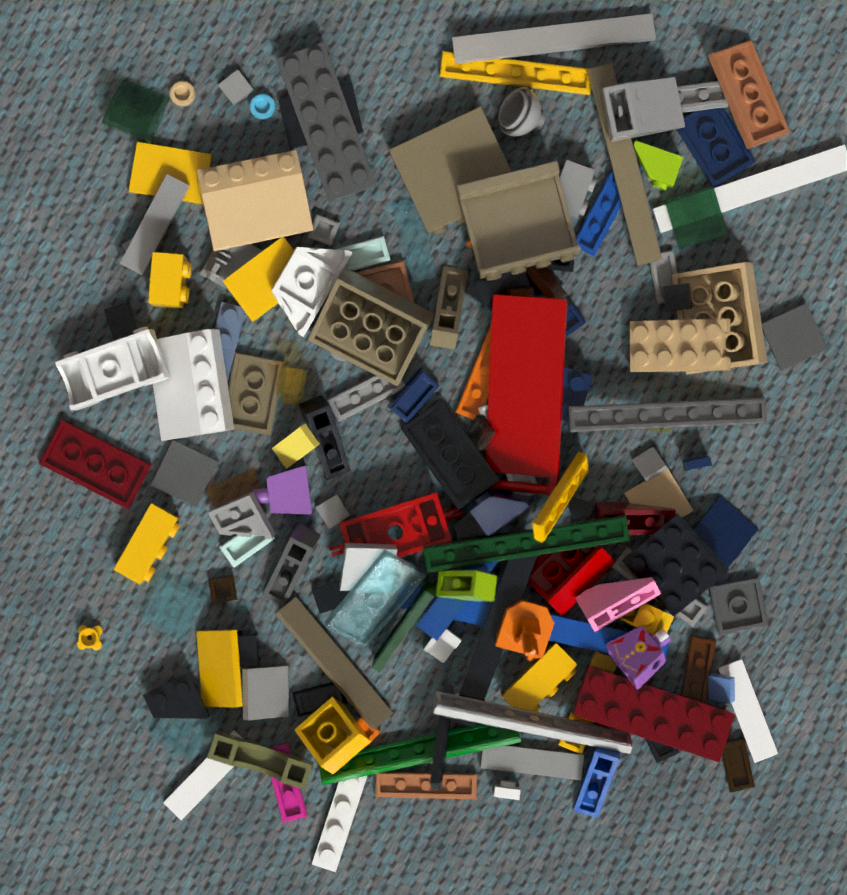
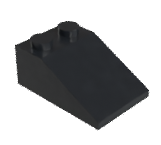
[465,271,545,312]

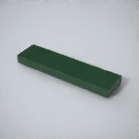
[372,581,436,672]

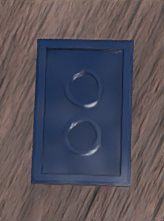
[676,108,756,189]

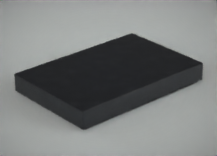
[278,83,364,150]

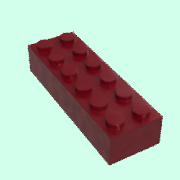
[572,664,735,763]

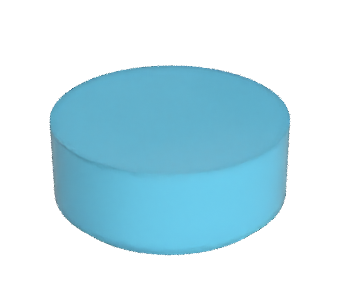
[250,94,275,120]

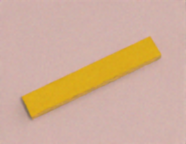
[440,51,591,95]

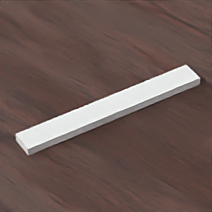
[652,145,847,233]

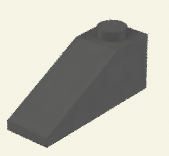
[263,523,321,606]

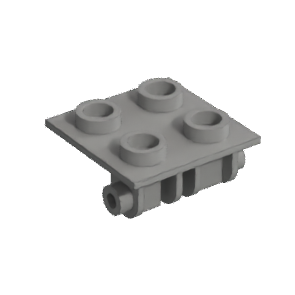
[200,244,262,289]

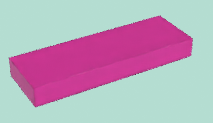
[271,743,308,823]

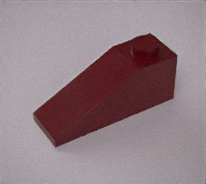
[595,502,676,535]

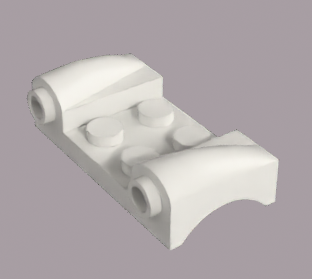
[55,327,170,411]

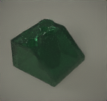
[102,79,171,144]

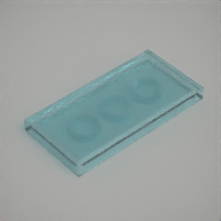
[325,550,426,648]

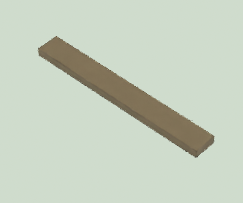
[587,63,662,266]

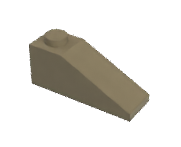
[430,266,468,350]

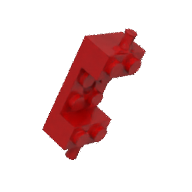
[329,492,463,559]

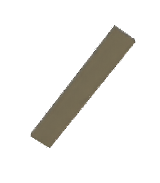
[276,597,393,730]

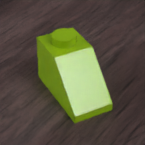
[633,140,683,191]
[436,571,497,601]

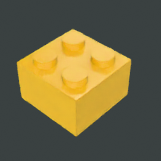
[148,252,192,309]
[294,697,371,774]

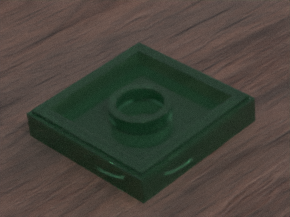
[664,186,728,250]

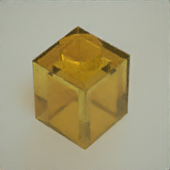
[277,366,309,405]

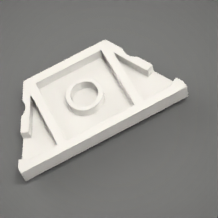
[271,247,353,337]

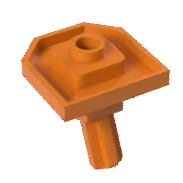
[494,600,554,660]

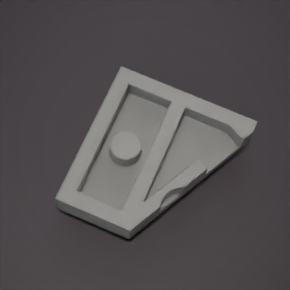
[208,492,276,539]

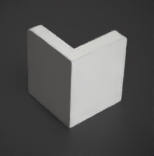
[423,629,462,663]

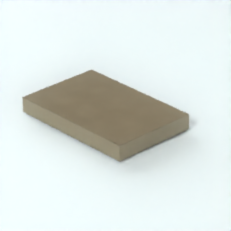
[228,352,285,436]

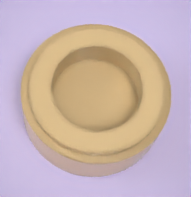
[170,81,196,107]

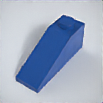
[573,746,621,818]

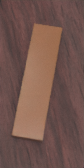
[375,771,477,799]

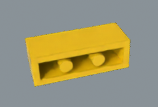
[114,503,181,585]
[501,642,578,712]

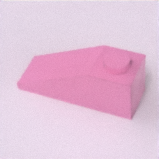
[575,577,661,632]

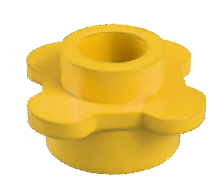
[77,625,103,651]

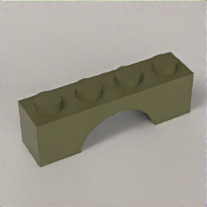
[207,731,314,790]

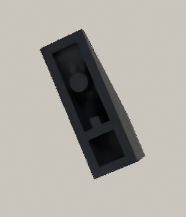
[298,395,351,480]

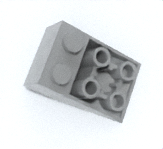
[600,77,685,142]

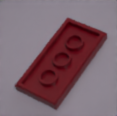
[39,419,152,510]

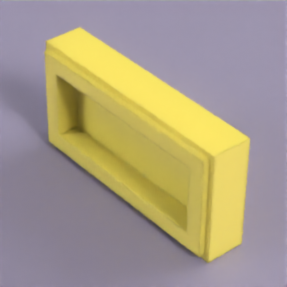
[272,424,320,469]

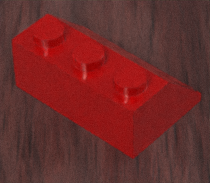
[528,545,615,616]

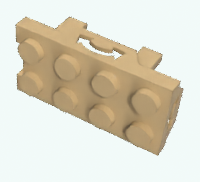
[630,319,730,372]

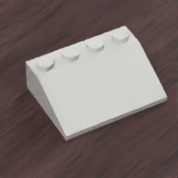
[153,329,234,441]

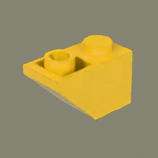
[618,603,674,635]

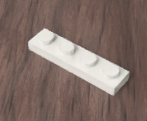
[312,776,367,872]

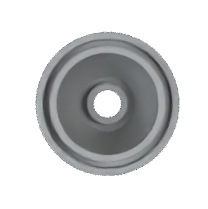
[498,87,545,137]

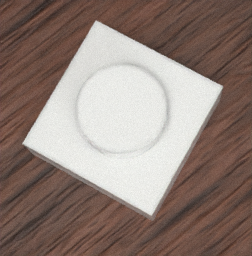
[493,780,520,800]

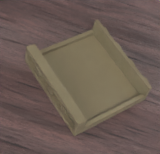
[389,107,512,236]
[457,161,581,281]

